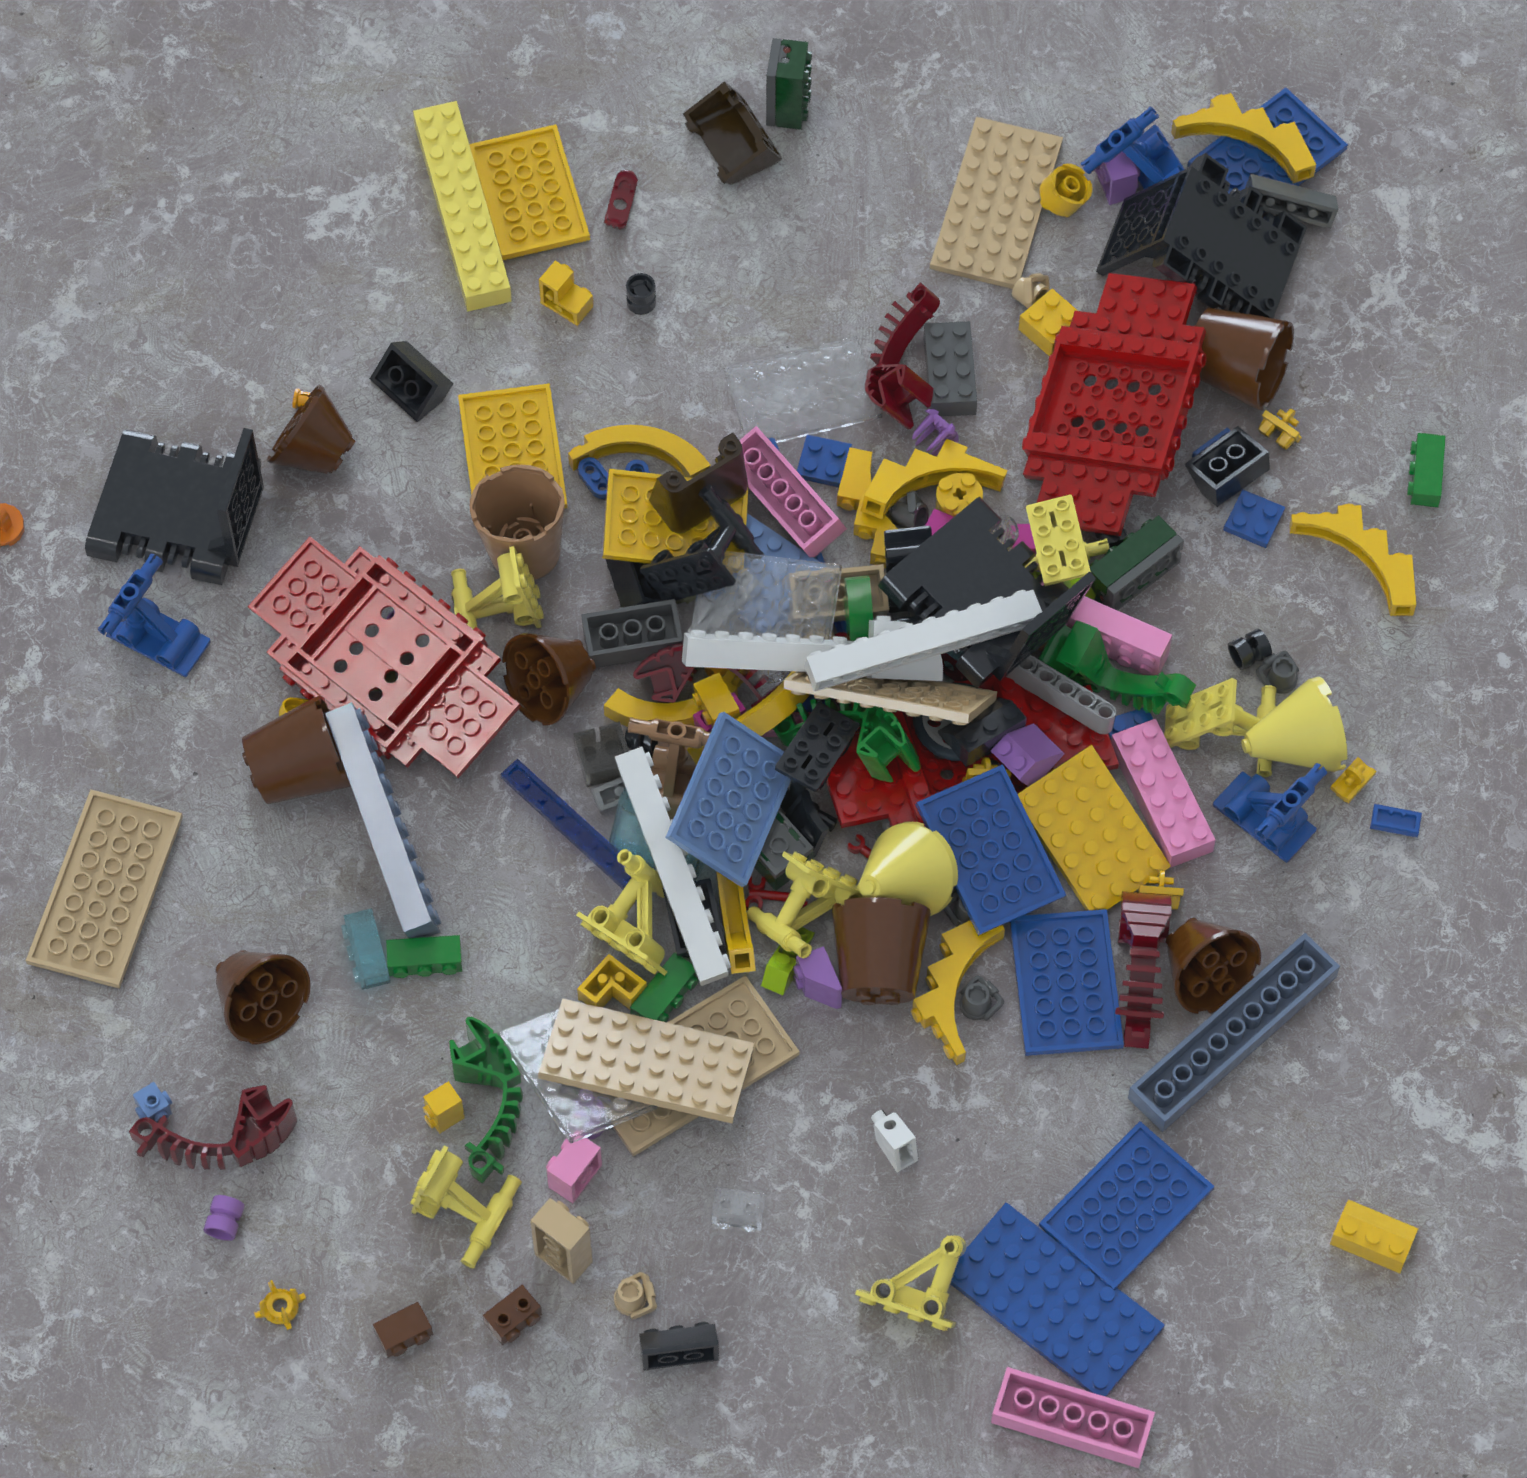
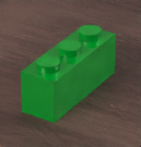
[1407,433,1446,508]
[386,935,462,978]
[630,952,699,1023]

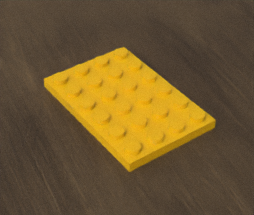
[469,124,590,260]
[458,383,568,509]
[602,469,748,574]
[1018,745,1171,911]

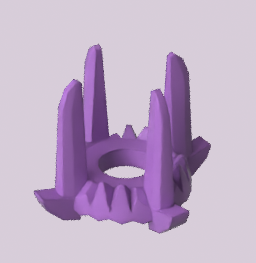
[912,409,959,456]

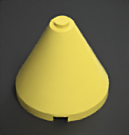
[1241,676,1347,772]
[859,822,958,916]

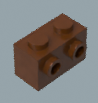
[482,1284,542,1345]
[372,1302,433,1358]

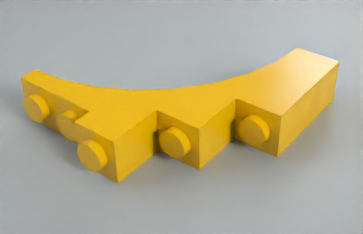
[1171,93,1316,184]
[860,439,1008,519]
[837,447,898,568]
[1289,504,1416,616]
[911,920,1005,1065]

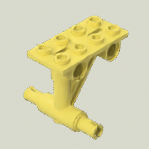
[1024,495,1110,586]
[451,546,544,629]
[1164,678,1277,777]
[576,849,667,976]
[747,851,865,958]
[410,1145,522,1269]
[855,1235,967,1331]

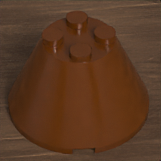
[266,384,355,474]
[502,633,596,726]
[1166,917,1261,1014]
[215,950,311,1045]

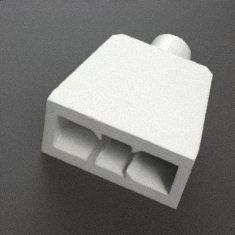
[871,1110,918,1173]

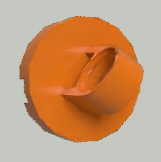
[0,503,25,548]

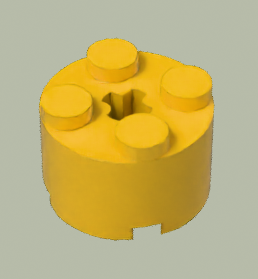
[1040,163,1092,217]
[935,473,983,517]

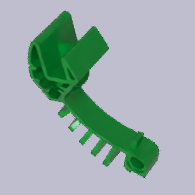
[1038,620,1196,715]
[773,697,921,783]
[449,1016,523,1184]

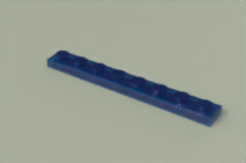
[500,758,637,901]

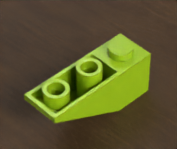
[761,927,815,995]

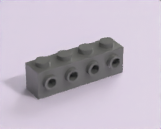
[1245,174,1338,229]

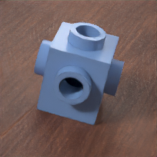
[133,1082,172,1123]

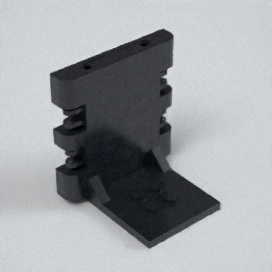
[1096,153,1307,318]
[85,428,264,585]
[878,497,1096,689]

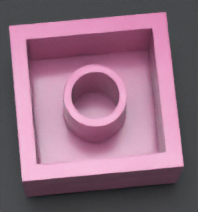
[546,1132,602,1203]

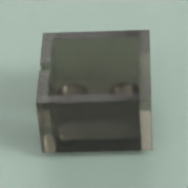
[573,721,629,787]

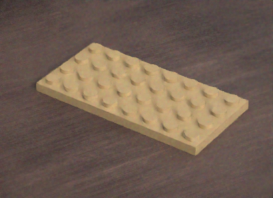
[930,116,1063,289]
[784,672,997,725]
[26,789,183,989]
[588,975,800,1157]
[538,998,754,1124]

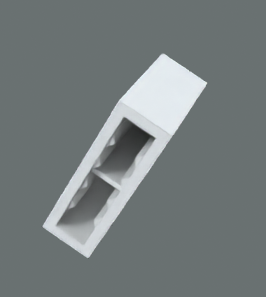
[867,616,943,681]

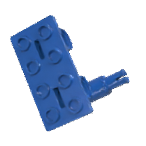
[1080,106,1185,189]
[98,554,211,677]
[1213,763,1327,863]

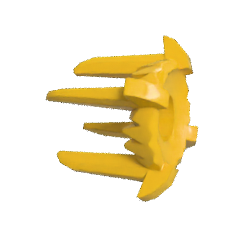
[254,1280,306,1330]

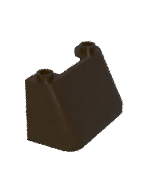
[683,81,782,185]
[649,432,748,533]

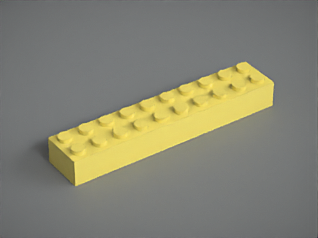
[413,101,512,312]

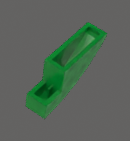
[843,575,873,641]

